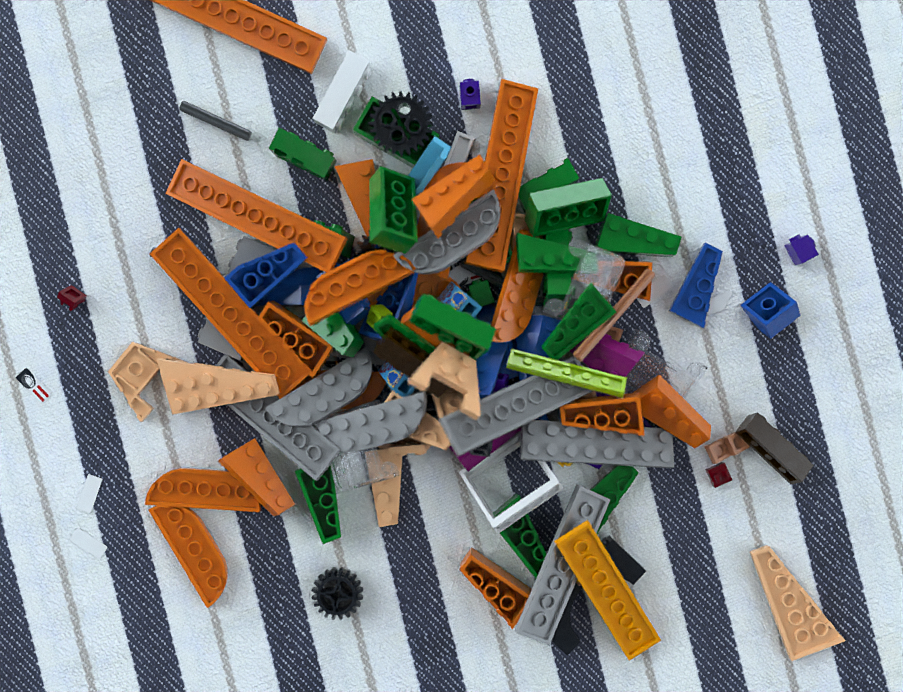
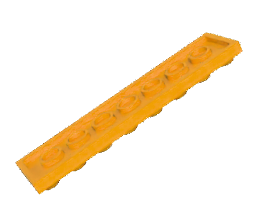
[554,520,661,661]

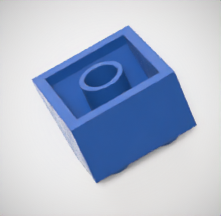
[741,282,801,339]

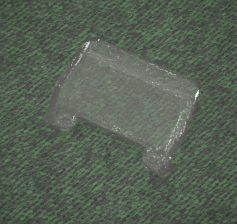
[543,237,625,319]
[625,329,708,399]
[323,400,400,491]

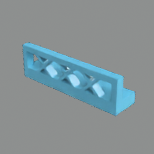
[408,136,451,196]

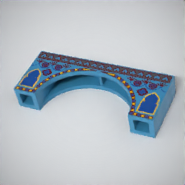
[378,281,482,397]

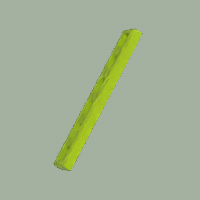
[506,349,627,398]

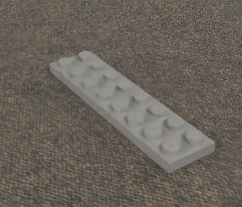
[216,354,341,481]
[439,357,594,457]
[521,420,674,468]
[514,484,610,645]

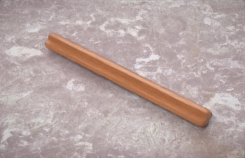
[573,269,655,361]

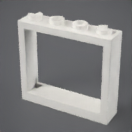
[459,431,563,533]

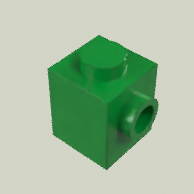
[466,278,495,307]

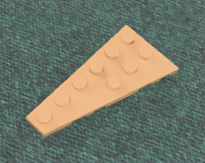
[156,358,280,415]
[750,545,845,661]

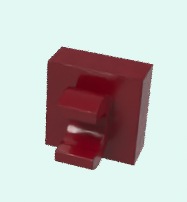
[57,285,87,311]
[705,462,732,488]

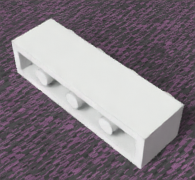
[313,50,372,133]

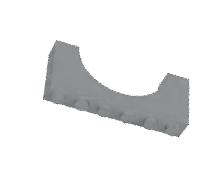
[198,236,275,361]

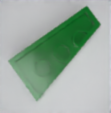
[516,233,597,274]
[541,283,616,360]
[373,314,436,354]
[590,465,638,535]

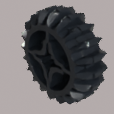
[311,567,363,620]

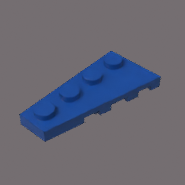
[669,242,723,328]
[476,341,509,399]

